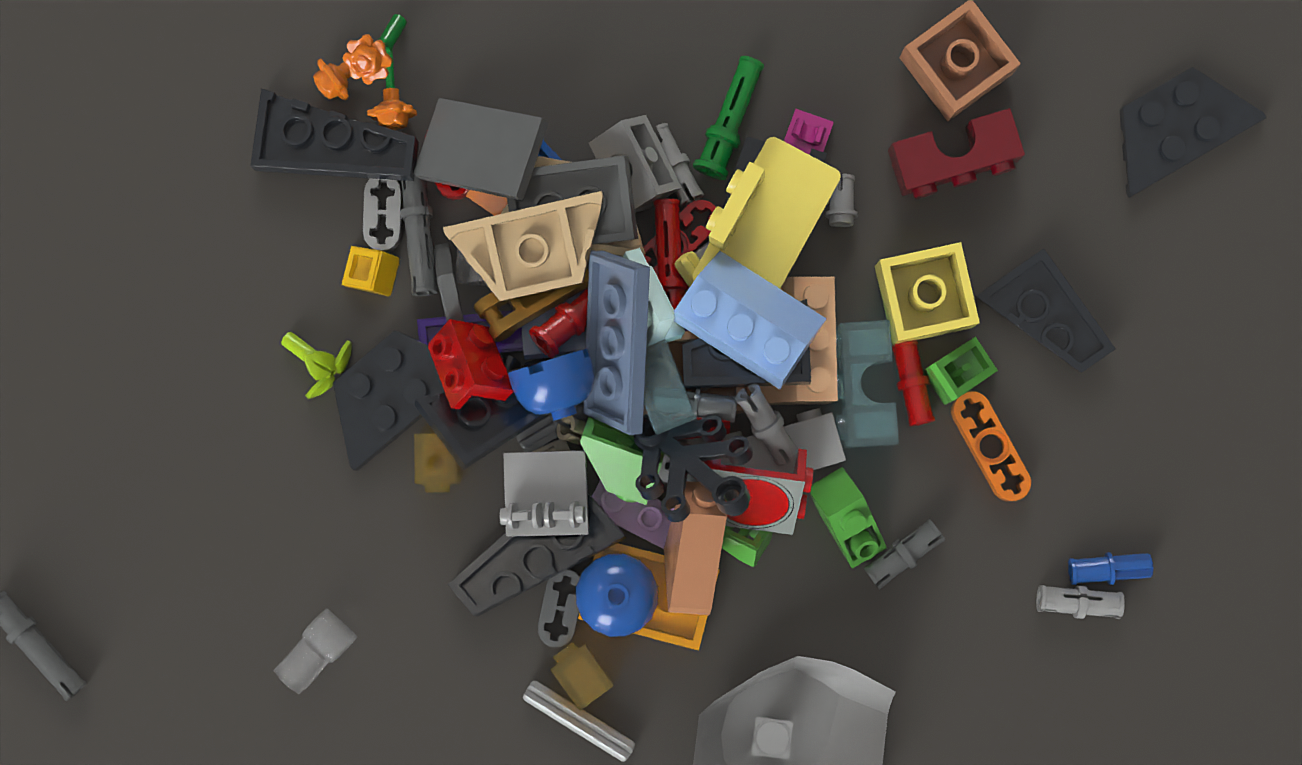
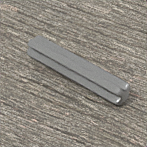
[523,681,635,762]

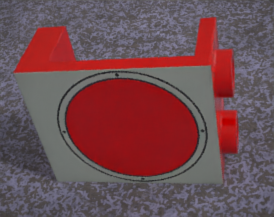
[702,440,813,535]

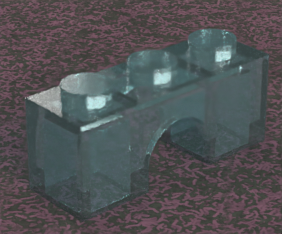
[836,320,899,449]

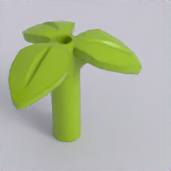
[281,332,352,399]

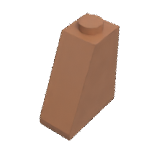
[664,481,727,615]

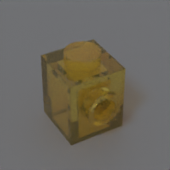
[414,434,460,493]

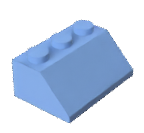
[674,251,826,389]

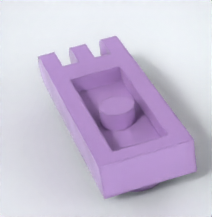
[592,480,674,549]

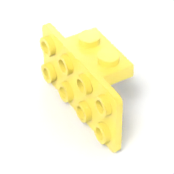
[692,137,841,289]

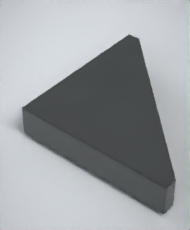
[434,243,464,321]

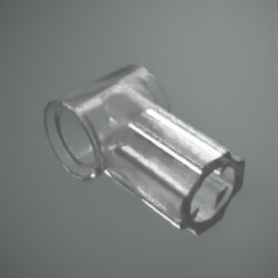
[273,608,358,694]

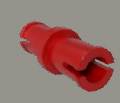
[891,340,935,426]

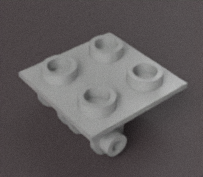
[500,451,589,536]

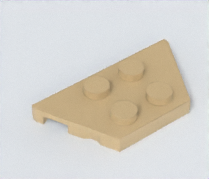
[443,191,604,301]

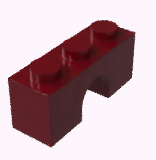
[888,108,1025,199]

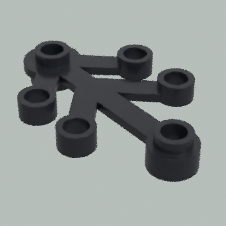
[633,412,753,523]

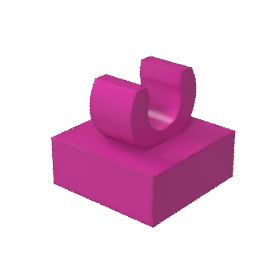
[784,108,834,154]

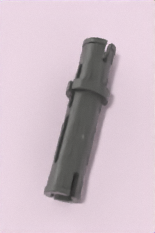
[400,176,438,296]
[0,591,87,701]

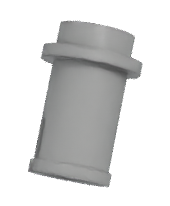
[825,174,858,227]

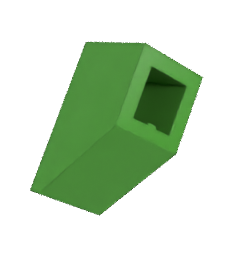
[810,467,887,569]

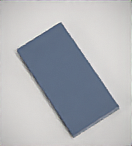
[583,250,650,435]

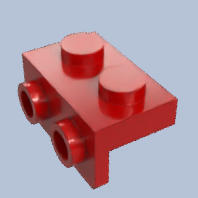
[428,319,514,409]

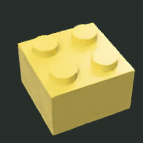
[875,242,980,345]

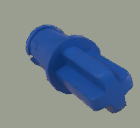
[1068,552,1154,585]

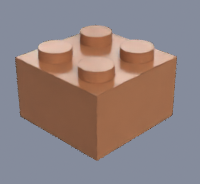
[899,0,1021,122]

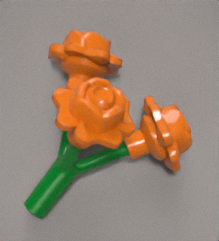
[313,14,417,130]

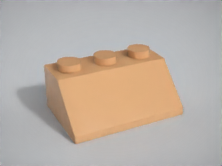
[745,277,838,405]

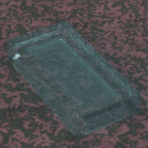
[644,339,697,435]

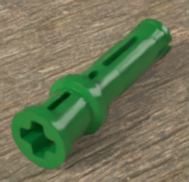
[693,56,764,180]

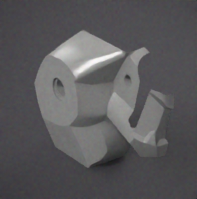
[693,656,896,765]

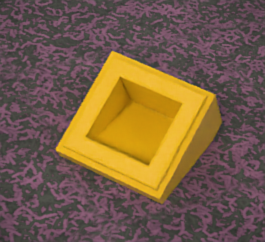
[341,246,399,296]

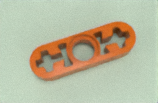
[951,391,1031,501]

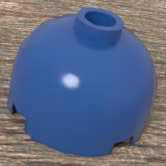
[508,348,595,421]
[576,554,658,637]

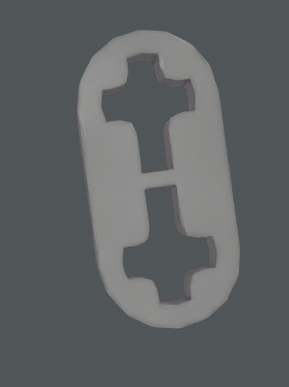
[363,178,403,253]

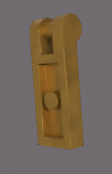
[473,268,589,342]

